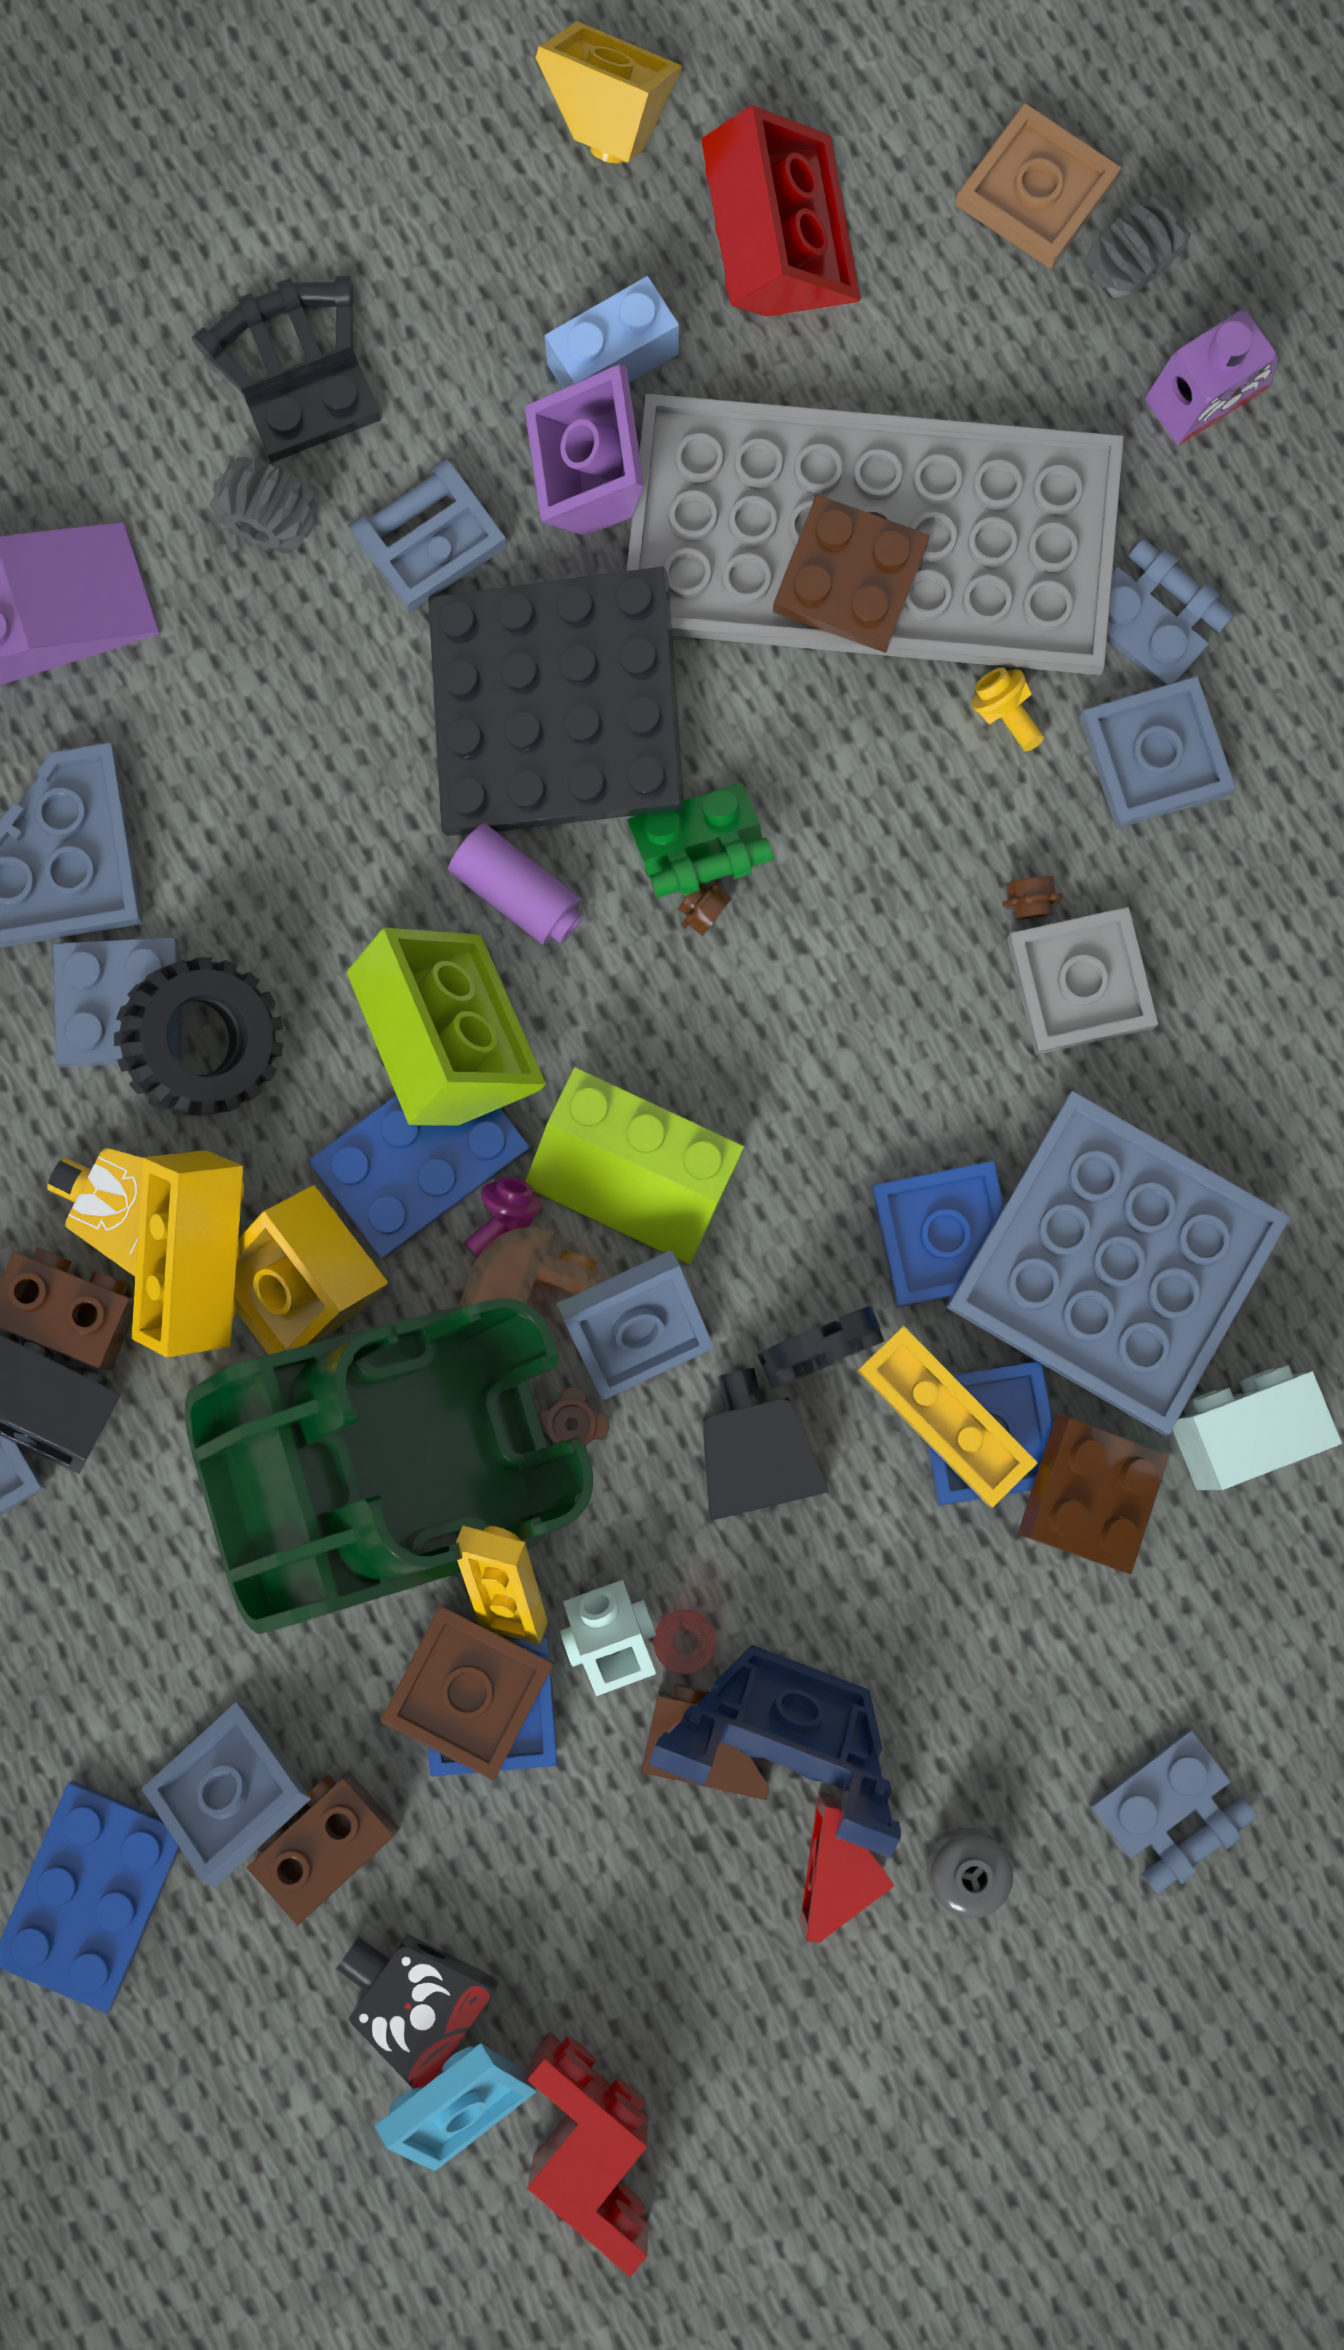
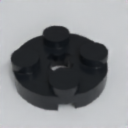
[757,1306,885,1389]

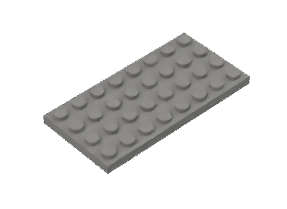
[627,394,1124,675]

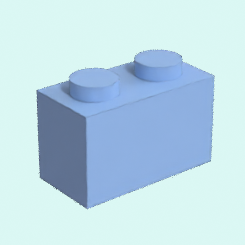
[544,276,679,389]

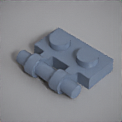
[1106,538,1235,687]
[1089,1729,1257,1895]

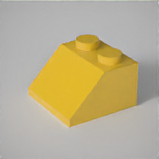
[234,1185,389,1355]

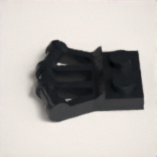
[191,276,381,463]

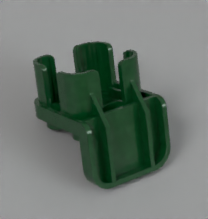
[185,1298,593,1634]

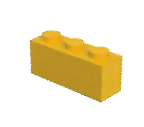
[132,1150,244,1358]

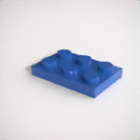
[308,1095,531,1260]
[0,1781,180,2014]

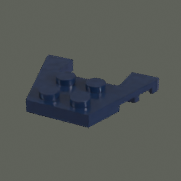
[648,1645,901,1858]

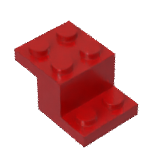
[527,2033,648,2277]

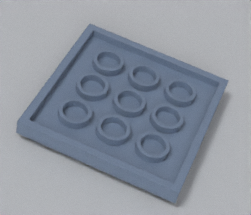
[946,1091,1290,1435]

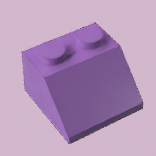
[525,364,644,535]

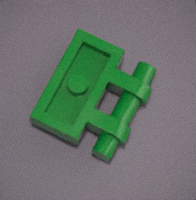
[627,782,774,899]

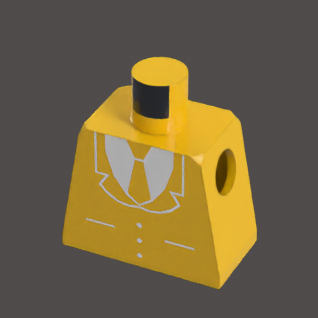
[48,1148,143,1277]

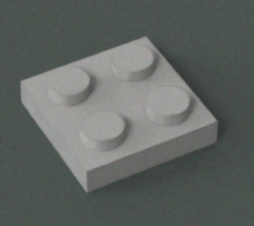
[1007,907,1158,1055]

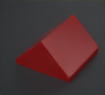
[800,1792,894,1943]

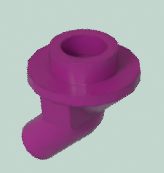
[464,1177,542,1261]

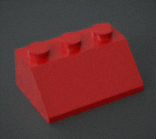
[701,105,861,316]

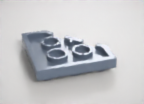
[0,742,143,948]

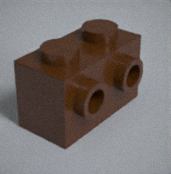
[0,1247,134,1371]
[246,1772,400,1926]

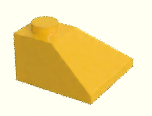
[536,21,682,163]

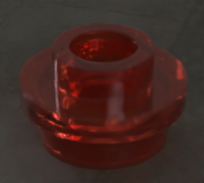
[653,1610,716,1674]

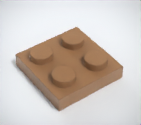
[955,103,1122,270]

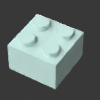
[1173,1365,1342,1490]

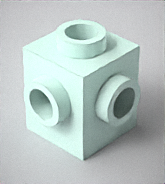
[560,1580,656,1696]

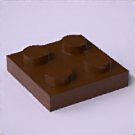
[773,494,930,653]
[1017,1414,1169,1575]
[380,1604,554,1781]

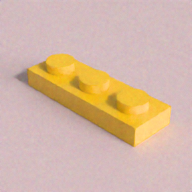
[857,1326,1038,1508]
[456,1526,548,1645]

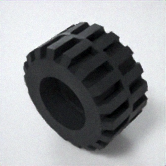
[114,957,284,1116]

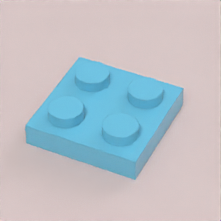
[374,2043,538,2171]

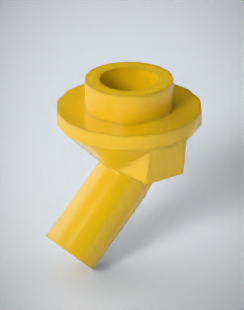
[971,667,1044,752]

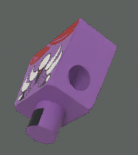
[1145,310,1278,446]

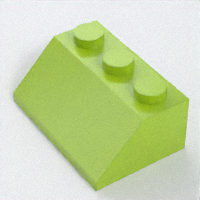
[346,927,546,1126]
[525,1067,744,1265]

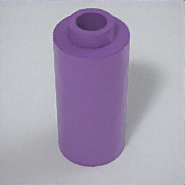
[448,823,583,946]

